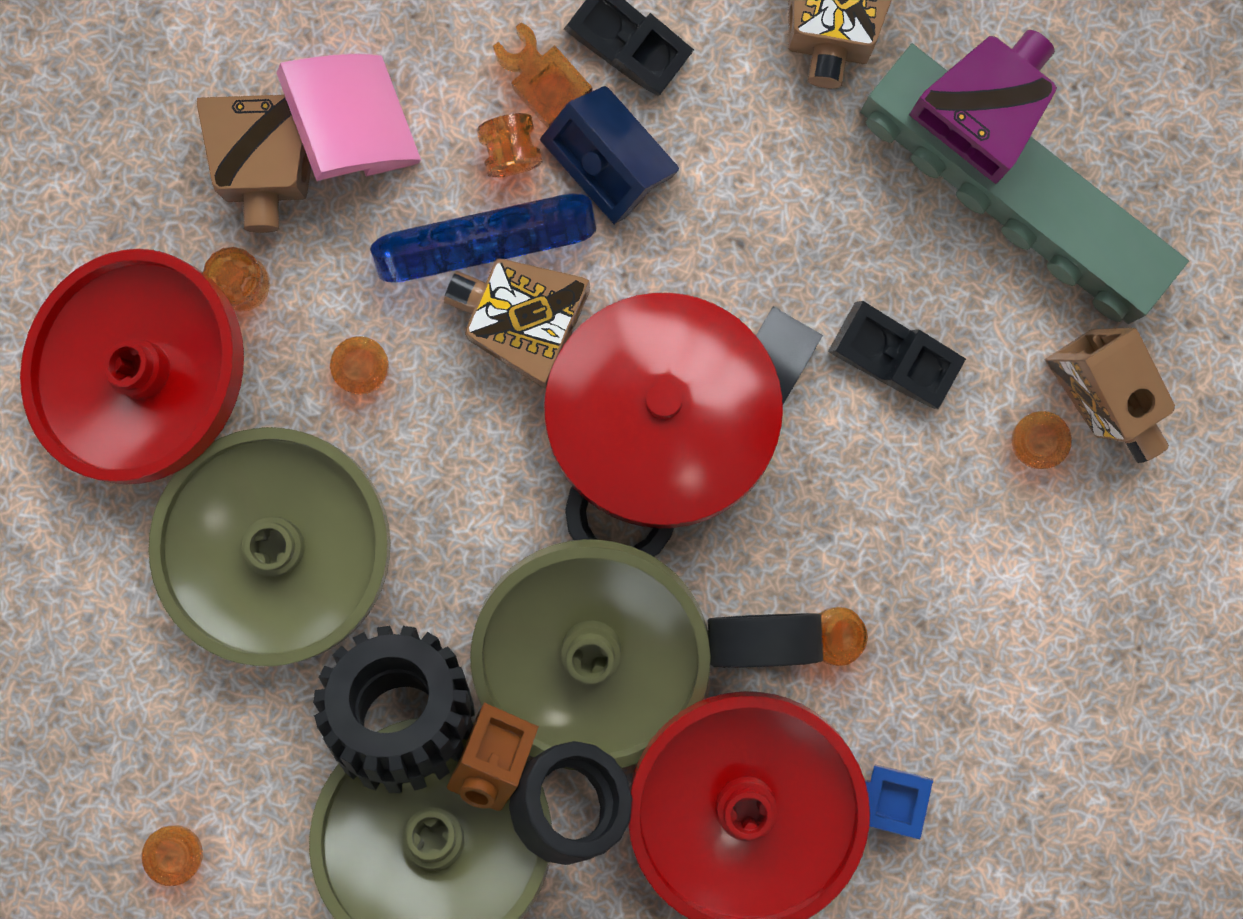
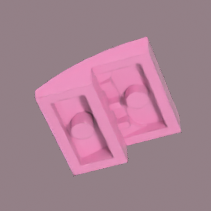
[276,54,421,181]

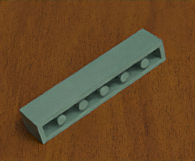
[860,43,1189,324]

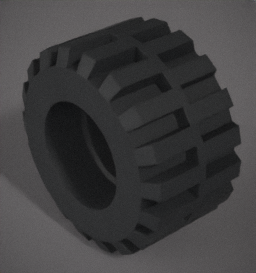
[313,626,475,793]

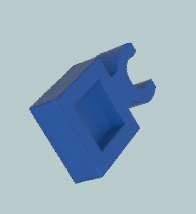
[865,764,933,840]

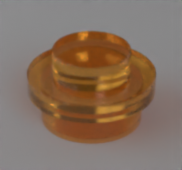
[330,336,389,395]
[1012,411,1072,469]
[819,607,868,666]
[142,825,203,886]

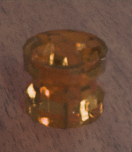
[476,113,543,177]
[203,247,270,312]

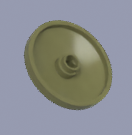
[148,427,391,666]
[470,539,711,771]
[309,718,552,919]

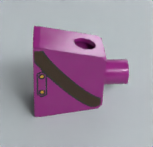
[909,30,1057,184]

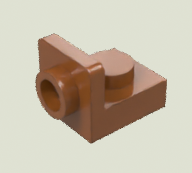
[446,703,539,811]

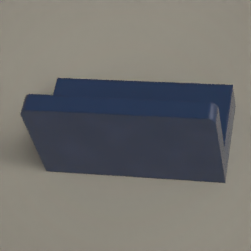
[539,86,679,225]

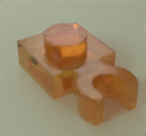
[493,23,593,128]

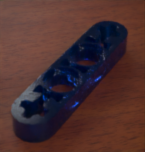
[370,193,597,283]

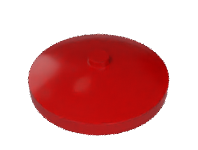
[20,249,244,485]
[544,293,783,528]
[628,691,870,919]

